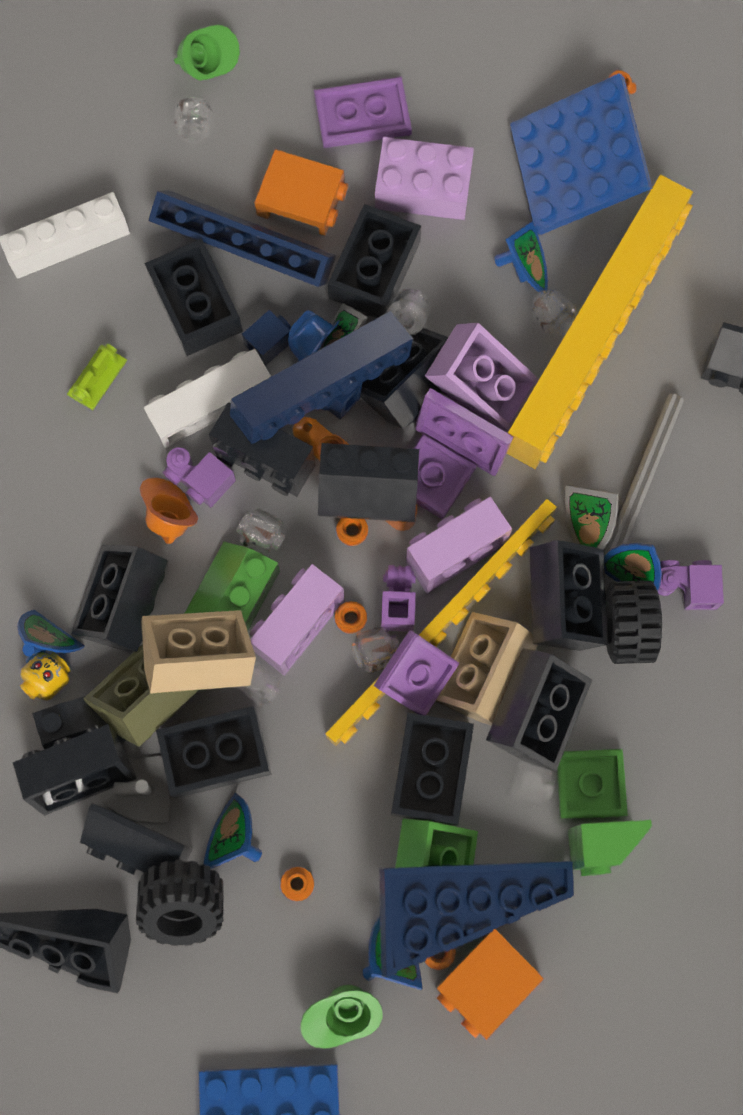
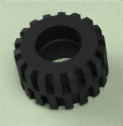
[606,580,662,664]
[136,860,224,946]

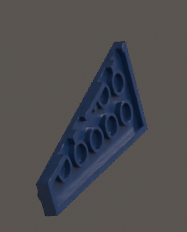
[379,861,574,978]

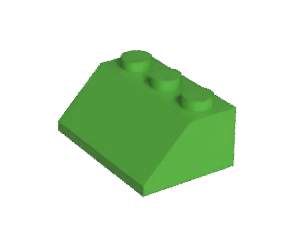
[184,542,280,631]
[395,819,478,867]
[568,820,652,876]

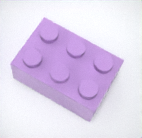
[375,137,474,220]
[425,323,539,433]
[406,496,512,594]
[249,564,345,676]

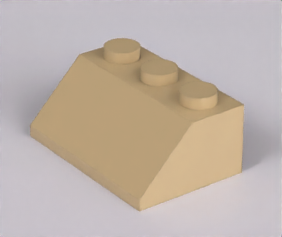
[142,610,256,693]
[435,612,537,725]

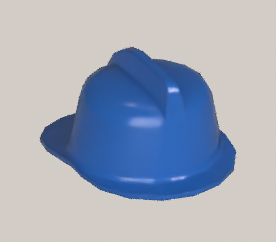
[288,310,340,361]

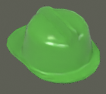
[174,25,240,80]
[300,985,383,1049]

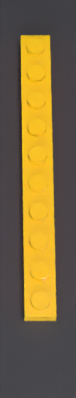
[325,499,557,746]

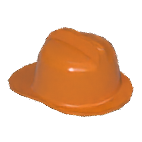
[139,477,198,544]

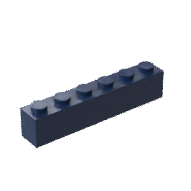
[148,190,337,287]
[230,311,413,444]

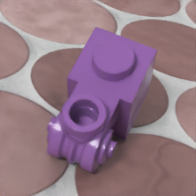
[162,447,236,508]
[658,560,724,610]
[381,565,416,632]

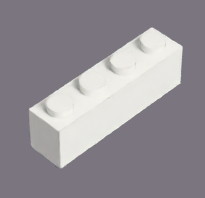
[0,192,130,279]
[143,349,271,448]

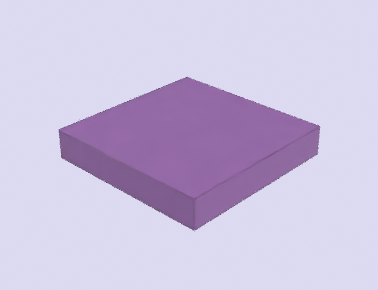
[413,433,477,520]
[374,630,460,715]

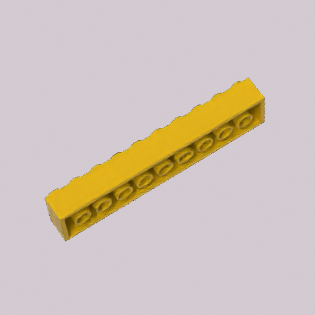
[507,174,693,470]

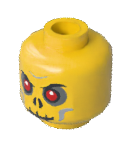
[20,652,70,701]

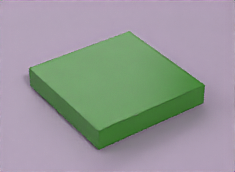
[557,749,628,819]

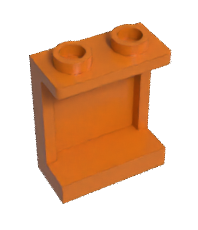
[255,149,348,236]
[436,929,544,1040]

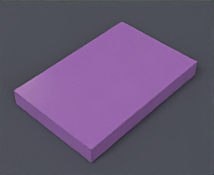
[314,77,412,148]
[415,388,514,476]

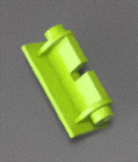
[67,343,127,410]

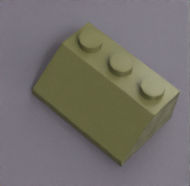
[83,644,198,747]

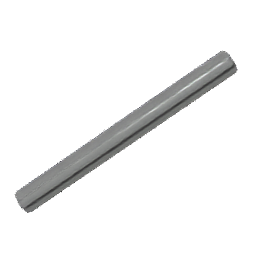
[604,393,684,555]

